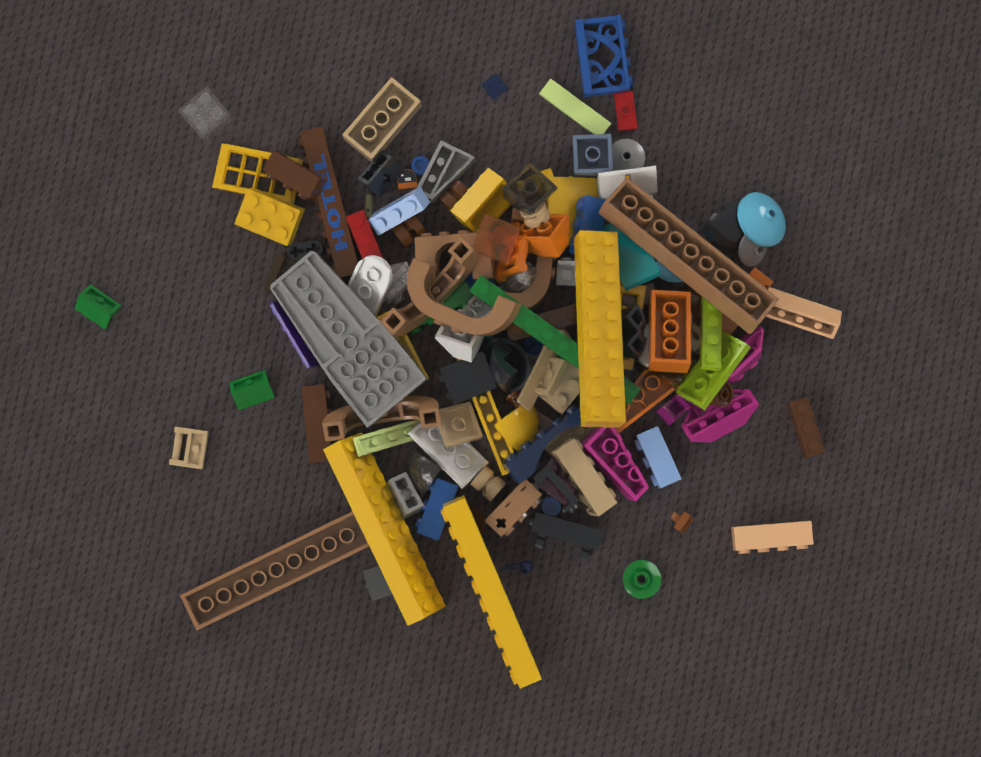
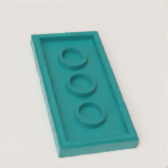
[603,223,661,291]

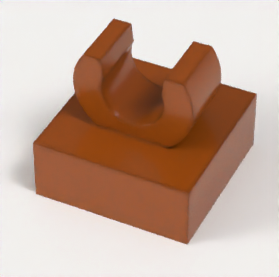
[670,511,694,535]

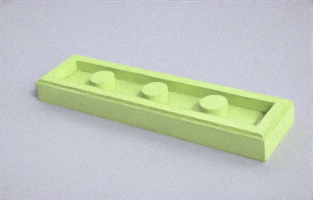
[539,79,611,135]
[352,420,421,457]

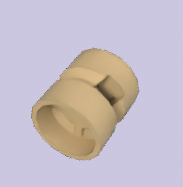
[470,466,506,502]

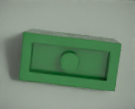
[75,284,121,329]
[229,370,274,410]

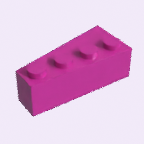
[581,427,649,501]

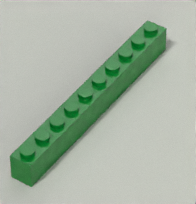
[469,275,641,405]

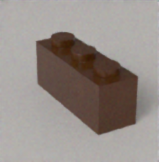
[262,150,326,201]
[786,397,826,458]

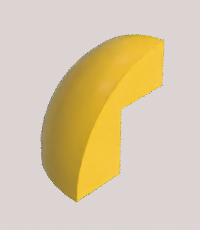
[494,405,539,452]

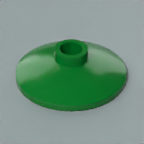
[622,560,661,599]

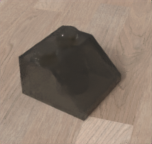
[503,163,558,214]

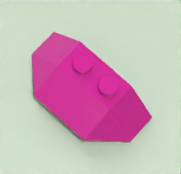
[726,326,764,383]
[681,389,759,442]

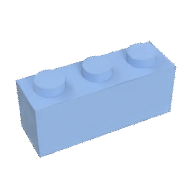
[368,186,430,235]
[634,426,681,489]

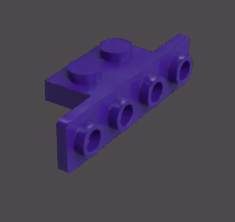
[270,300,319,369]

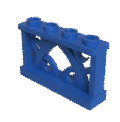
[574,14,633,98]

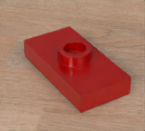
[614,91,637,132]

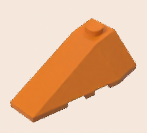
[493,214,570,258]

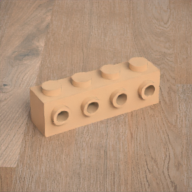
[766,287,842,339]
[731,521,813,554]

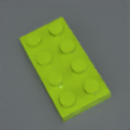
[676,331,751,410]

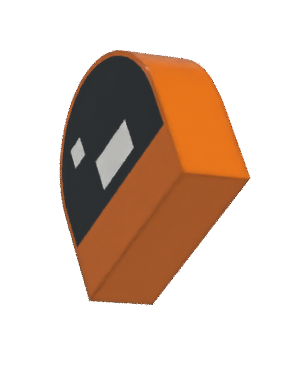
[398,169,417,190]

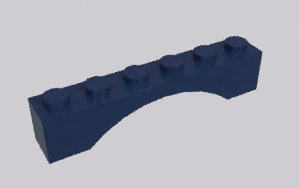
[502,404,581,484]

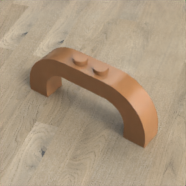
[505,200,557,311]
[380,237,479,336]
[407,258,521,336]
[322,395,442,441]

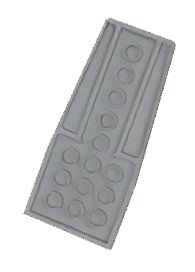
[270,251,428,428]

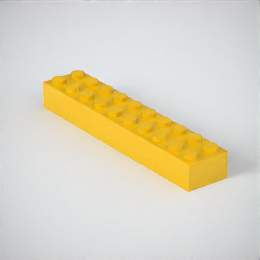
[574,230,626,428]
[323,432,446,626]
[441,495,542,689]

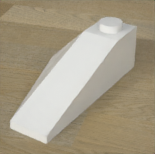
[435,296,492,363]

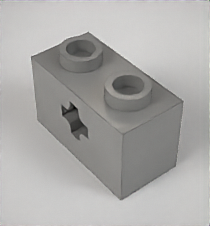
[387,472,424,519]

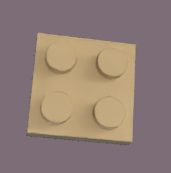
[438,402,483,448]

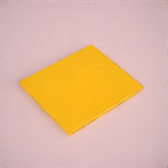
[545,176,598,246]

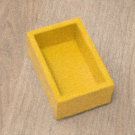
[450,168,517,233]
[234,187,305,246]

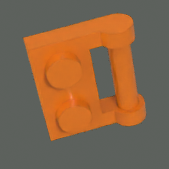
[495,239,529,283]

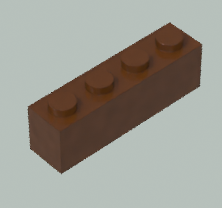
[301,384,332,464]

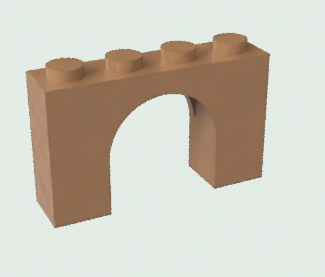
[415,229,496,281]

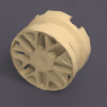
[520,199,550,228]

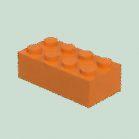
[648,290,691,373]

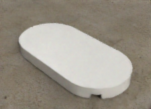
[348,255,393,316]

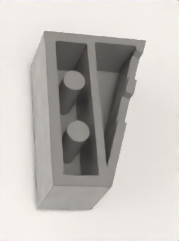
[417,141,475,203]

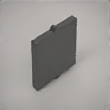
[363,566,393,601]

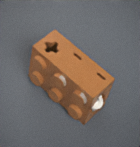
[485,479,542,537]

